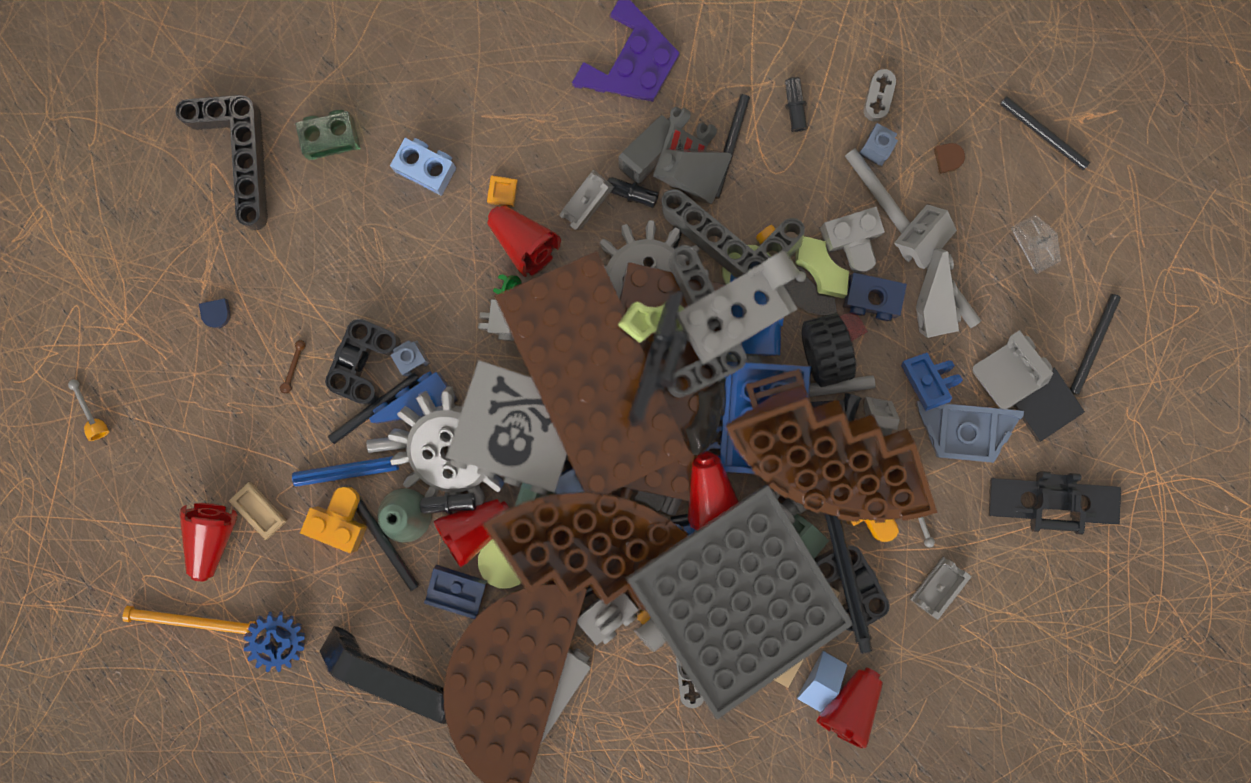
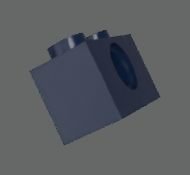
[843,273,907,321]

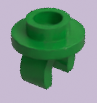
[493,274,522,294]

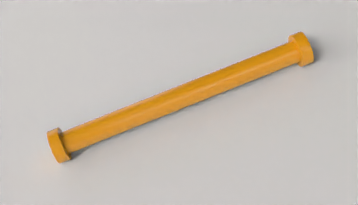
[123,605,257,634]

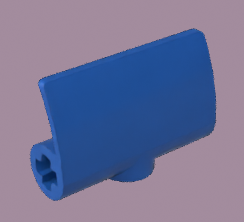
[730,274,784,356]

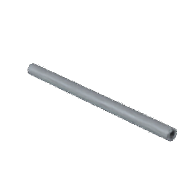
[845,148,982,328]

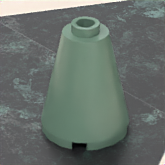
[378,488,432,542]

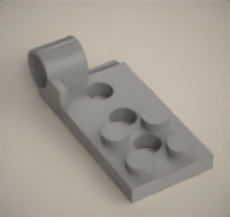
[676,250,799,364]

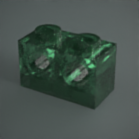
[295,110,360,160]

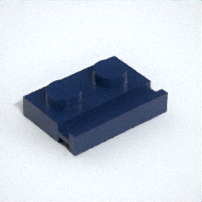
[424,565,488,619]

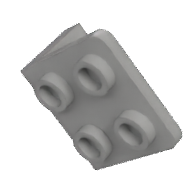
[972,330,1053,409]

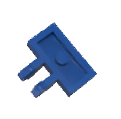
[901,353,963,411]

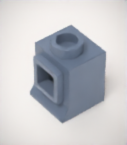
[859,123,898,167]
[391,340,431,377]

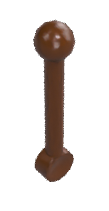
[280,340,306,394]

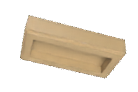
[229,482,287,540]

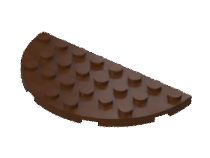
[444,583,587,783]

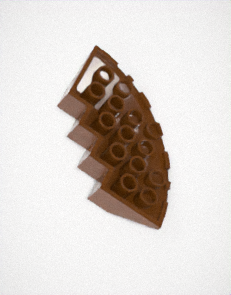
[725,385,938,523]
[482,492,687,611]

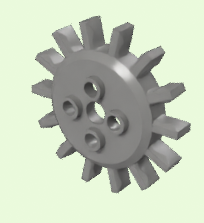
[600,220,709,300]
[388,386,505,506]

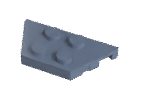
[916,401,1024,463]

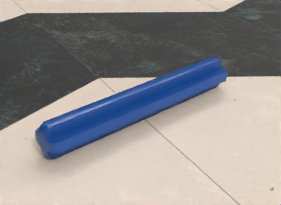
[292,456,399,487]

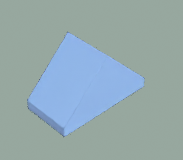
[797,651,847,712]

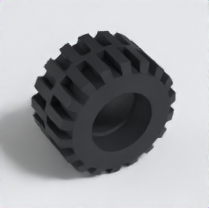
[801,313,856,387]

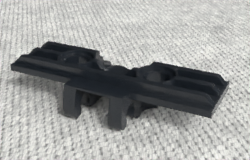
[628,291,689,428]
[989,471,1121,535]

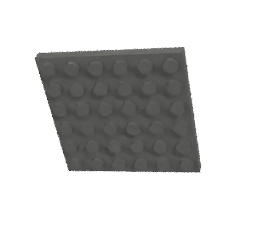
[626,485,853,720]

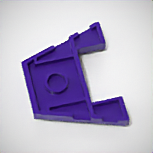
[572,0,679,102]

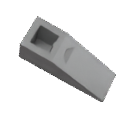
[916,248,961,338]

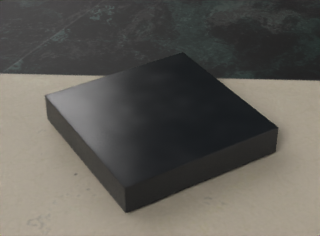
[1013,367,1085,442]

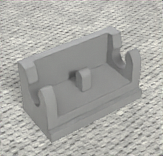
[559,170,614,230]
[894,205,957,269]
[910,557,972,620]

